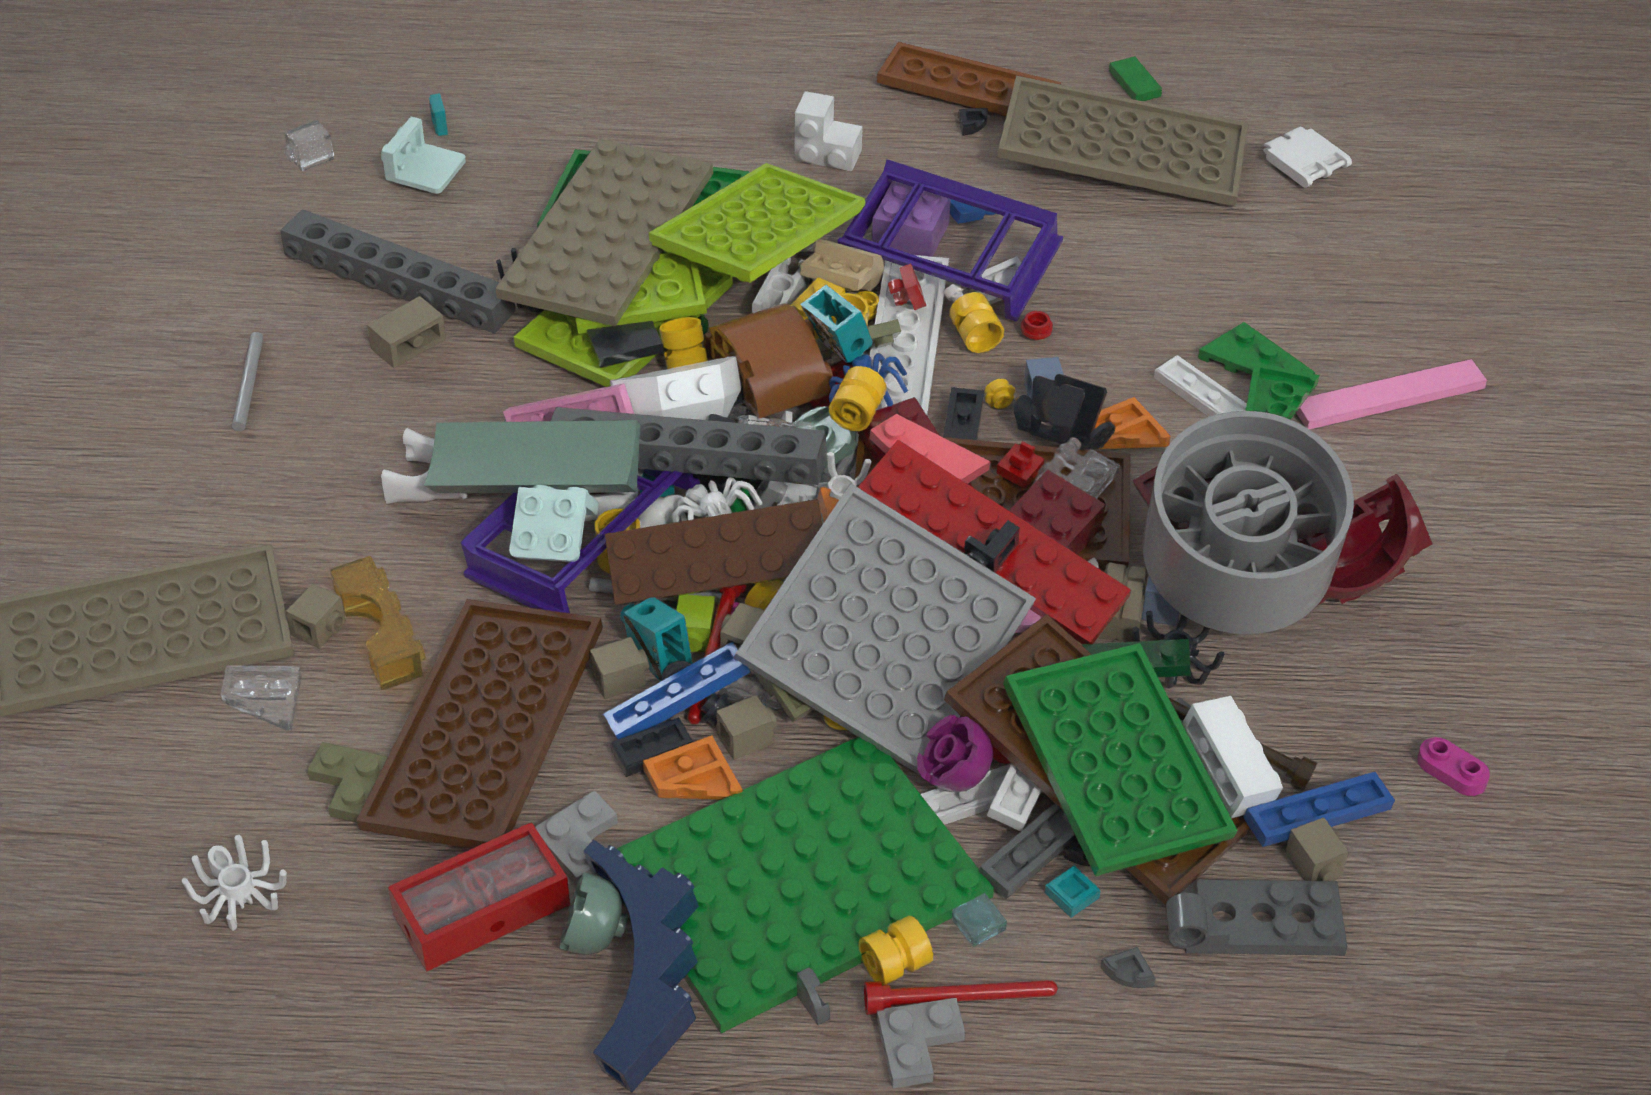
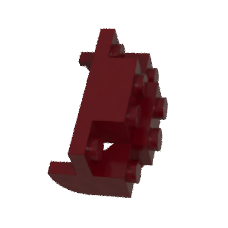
[1297,474,1433,605]

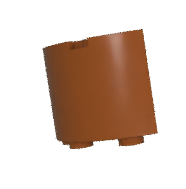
[703,303,833,419]

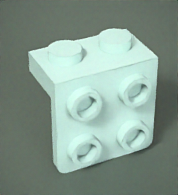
[381,116,466,194]
[509,485,599,562]

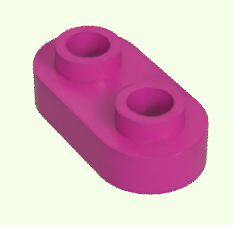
[1417,737,1490,796]

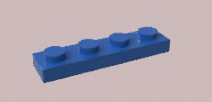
[603,642,751,740]
[1243,772,1395,847]

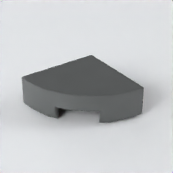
[1100,947,1156,988]
[797,967,830,1025]

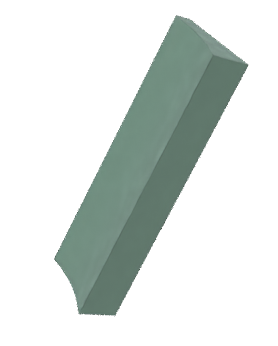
[424,420,640,493]

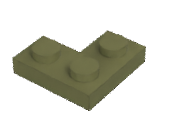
[307,742,388,823]

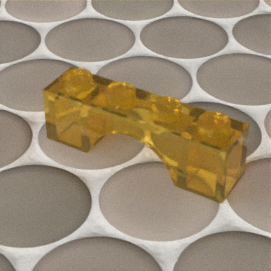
[330,556,426,690]

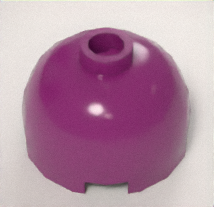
[917,715,993,792]

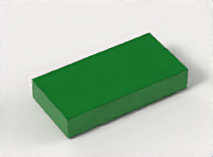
[1109,56,1162,101]

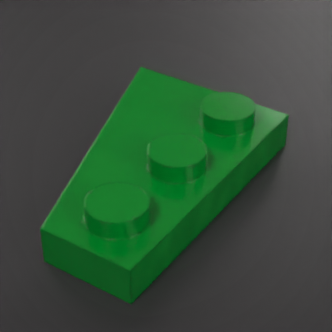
[1198,322,1315,375]
[1245,362,1320,420]

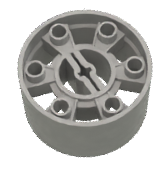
[1143,411,1354,634]

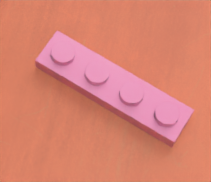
[503,383,634,422]

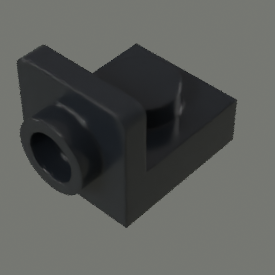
[964,520,1020,573]

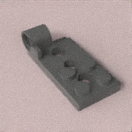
[1166,879,1347,956]

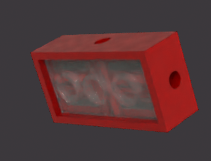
[388,822,570,972]

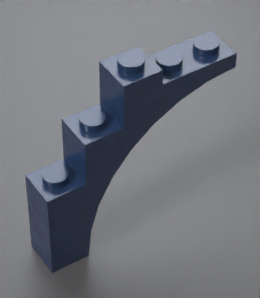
[583,839,699,1093]

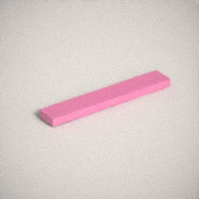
[1296,359,1487,429]

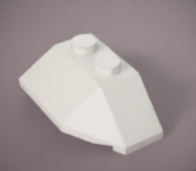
[610,356,741,420]

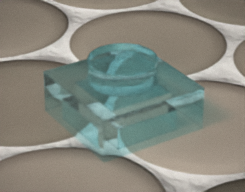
[951,893,1007,947]

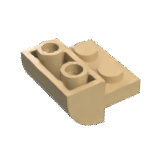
[800,239,884,291]

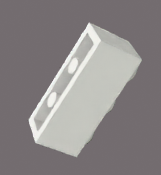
[1182,696,1283,818]

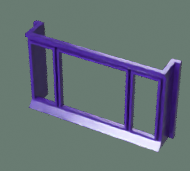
[837,159,1063,322]
[461,469,700,613]

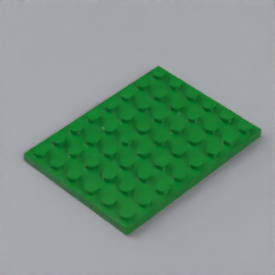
[617,737,994,1033]

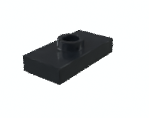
[610,717,693,777]

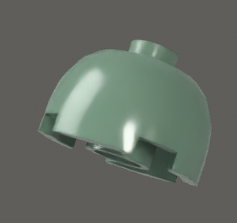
[559,872,628,955]

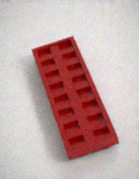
[858,440,1131,644]

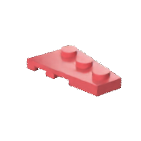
[869,414,990,484]

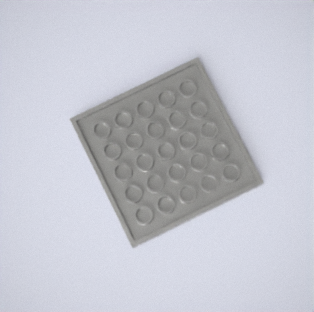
[734,484,1036,776]

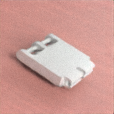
[1263,127,1352,188]

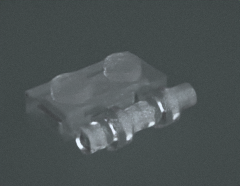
[1034,437,1120,499]

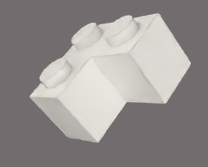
[795,91,862,171]

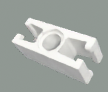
[752,258,809,313]

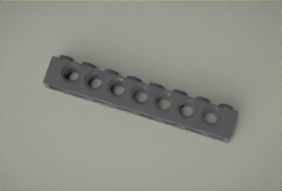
[280,209,515,334]
[551,407,828,485]

